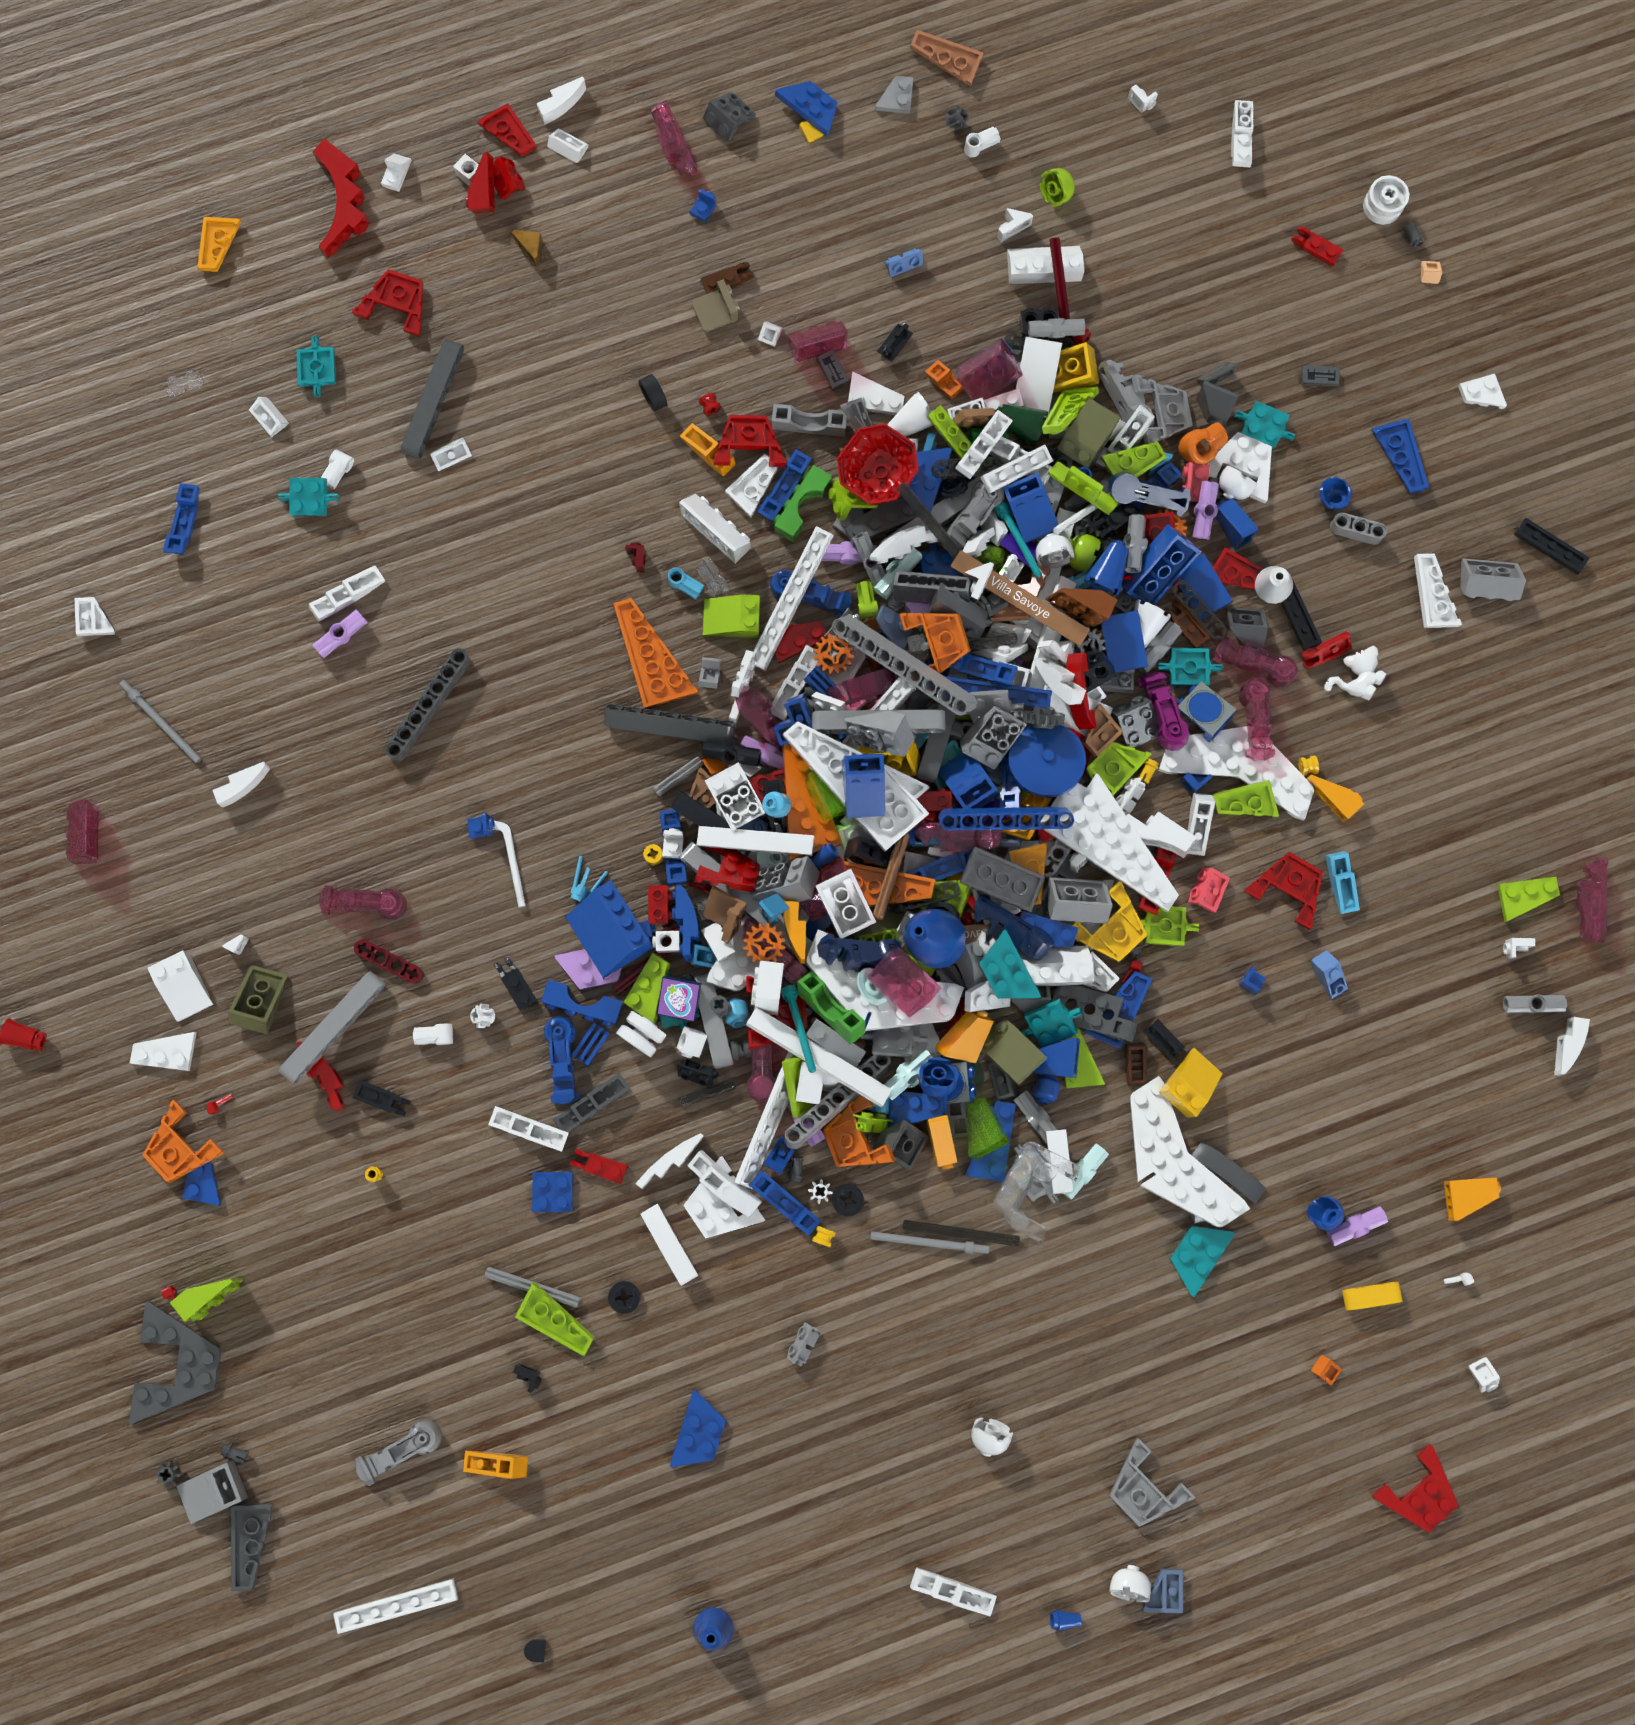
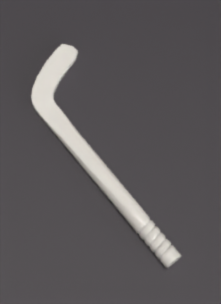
[1053,493,1110,534]
[493,821,526,908]

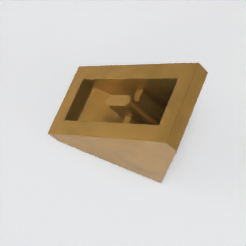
[512,230,542,266]

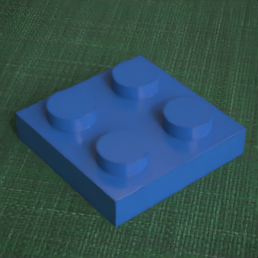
[532,1172,573,1212]

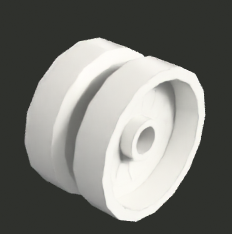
[1363,175,1410,225]
[616,1011,667,1058]

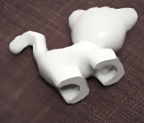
[1324,646,1387,701]

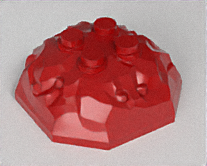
[836,423,919,506]

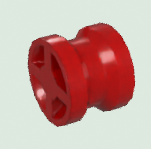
[699,393,721,416]

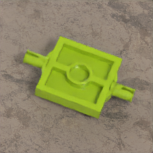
[1140,906,1199,946]

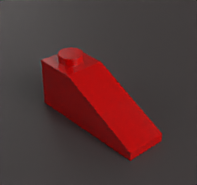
[466,152,495,214]

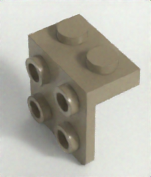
[692,279,740,333]

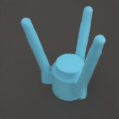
[570,856,608,902]

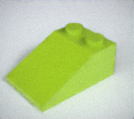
[703,595,760,638]

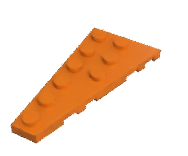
[613,598,699,709]
[782,743,842,862]
[809,860,936,914]

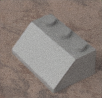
[1460,558,1526,601]
[1048,877,1112,924]

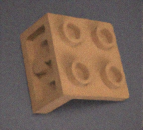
[704,886,747,944]

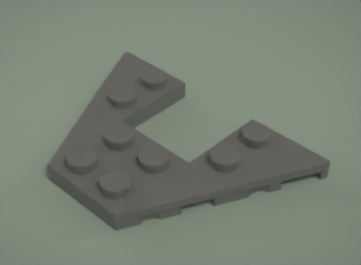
[129,1301,222,1425]

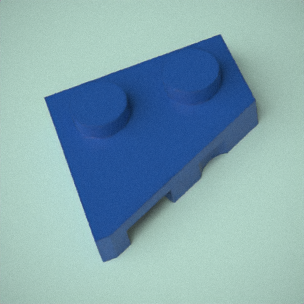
[182,1162,222,1206]

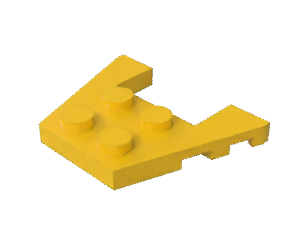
[1072,881,1147,962]

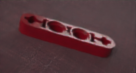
[354,939,424,984]

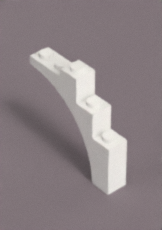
[1069,812,1197,873]

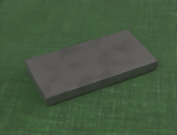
[959,847,1045,913]

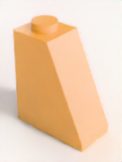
[935,1010,994,1063]
[926,1115,957,1170]
[1444,1178,1501,1221]

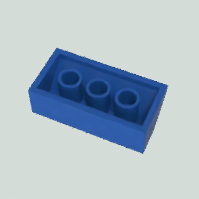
[1122,524,1202,605]

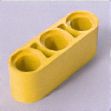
[1342,1282,1403,1311]

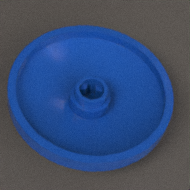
[1008,725,1086,798]

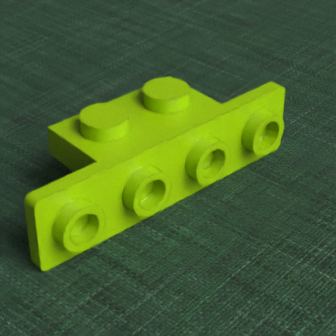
[927,405,986,473]
[1048,462,1119,515]

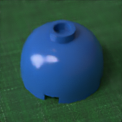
[918,1057,959,1098]

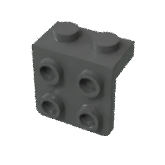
[703,92,756,141]
[1111,696,1160,748]

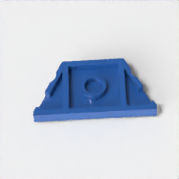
[775,81,838,137]
[904,448,952,514]
[670,1389,726,1467]

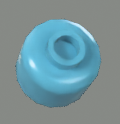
[762,791,791,818]
[725,998,750,1028]

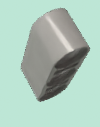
[1330,513,1387,545]

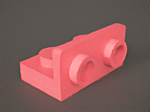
[1181,462,1210,502]
[1188,868,1230,913]

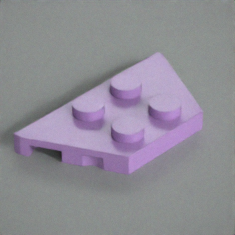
[555,949,622,990]

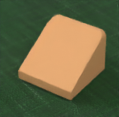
[1421,261,1442,284]

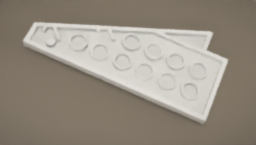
[782,722,930,852]
[1041,774,1179,912]

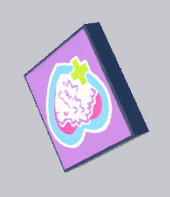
[657,976,702,1022]

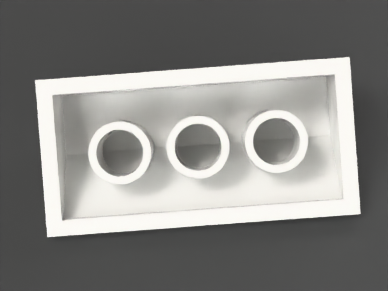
[1007,246,1084,284]
[679,494,751,564]
[1016,946,1094,986]

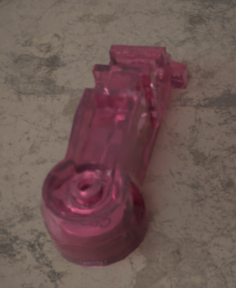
[650,100,699,176]
[1213,637,1298,688]
[1238,677,1275,761]
[914,821,1002,852]
[1576,856,1608,943]
[319,885,407,920]
[742,918,811,987]
[747,1017,777,1103]

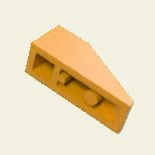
[1307,775,1364,823]
[463,1451,528,1479]

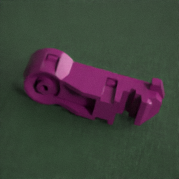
[1137,672,1190,751]

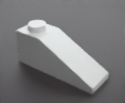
[1107,405,1155,453]
[1188,793,1215,856]

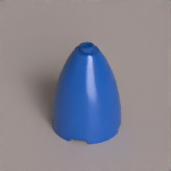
[904,909,966,969]

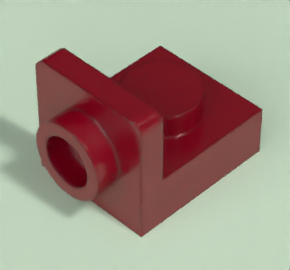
[625,543,646,573]

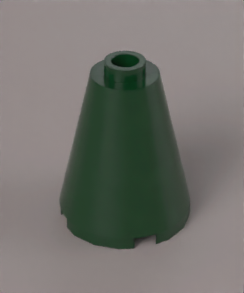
[995,404,1048,447]

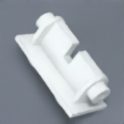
[999,554,1025,582]
[1115,778,1146,815]

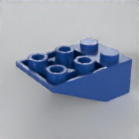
[1003,473,1059,543]
[939,753,1000,808]
[841,754,885,818]

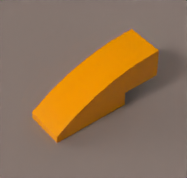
[680,423,736,477]
[783,901,806,964]

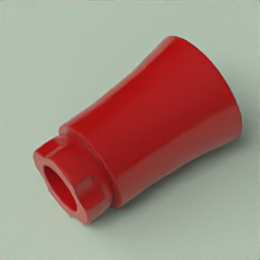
[0,1018,47,1051]

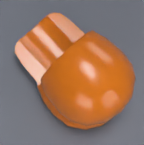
[1178,422,1228,465]

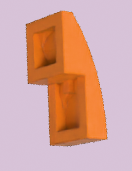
[925,360,965,400]

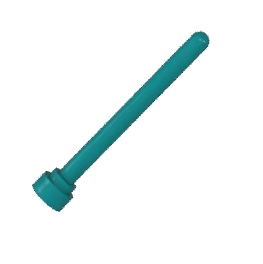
[995,502,1042,578]
[781,985,816,1073]

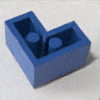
[773,693,812,746]

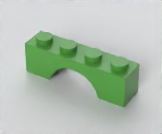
[773,465,832,543]
[797,971,866,1045]

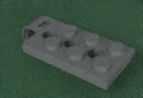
[1052,985,1138,1044]

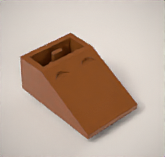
[1045,588,1117,627]

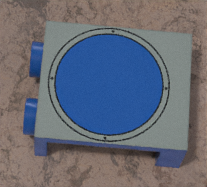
[1177,681,1237,743]
[923,1062,977,1104]

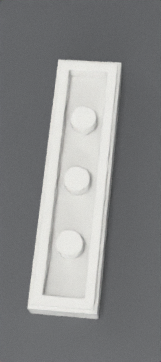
[980,445,1053,494]

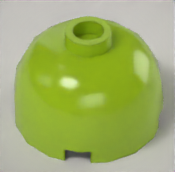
[1040,168,1075,207]
[1068,534,1101,573]

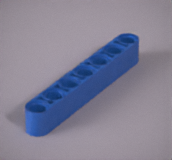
[938,807,1075,831]

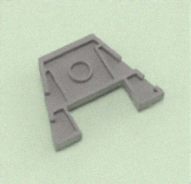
[1132,375,1193,444]
[1109,1438,1195,1527]

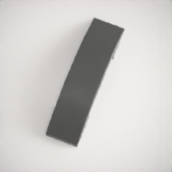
[1191,1141,1266,1204]

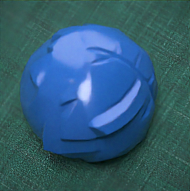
[1319,476,1352,510]
[1307,1196,1345,1231]

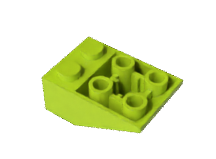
[170,1278,243,1322]

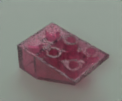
[735,688,782,750]

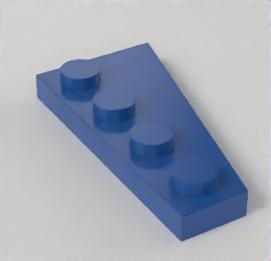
[1372,419,1429,494]
[964,1101,1016,1182]

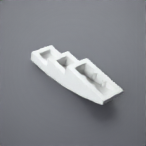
[955,410,1013,479]
[989,437,1052,486]
[309,566,385,622]
[768,645,819,721]
[488,1106,569,1152]
[636,1133,705,1189]
[641,1204,698,1286]
[910,1567,997,1616]

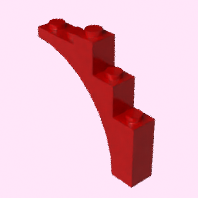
[312,139,369,258]

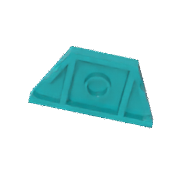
[979,929,1041,999]
[1170,1226,1235,1297]

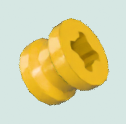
[1298,755,1319,776]
[643,844,663,866]
[812,1226,836,1248]

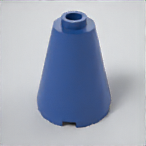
[1084,540,1128,595]
[693,1607,734,1651]

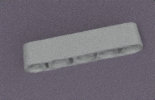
[694,973,734,1069]

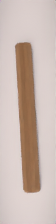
[873,833,909,920]

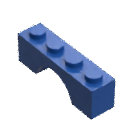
[541,980,624,1027]

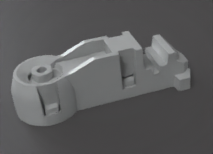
[1097,360,1154,427]
[938,480,1005,554]
[355,1420,442,1486]

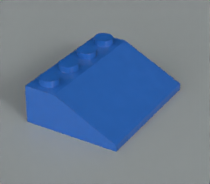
[566,880,653,979]

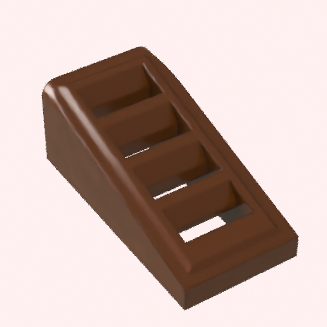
[1125,1043,1147,1084]

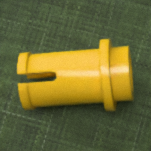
[1138,759,1158,784]
[365,1166,383,1182]

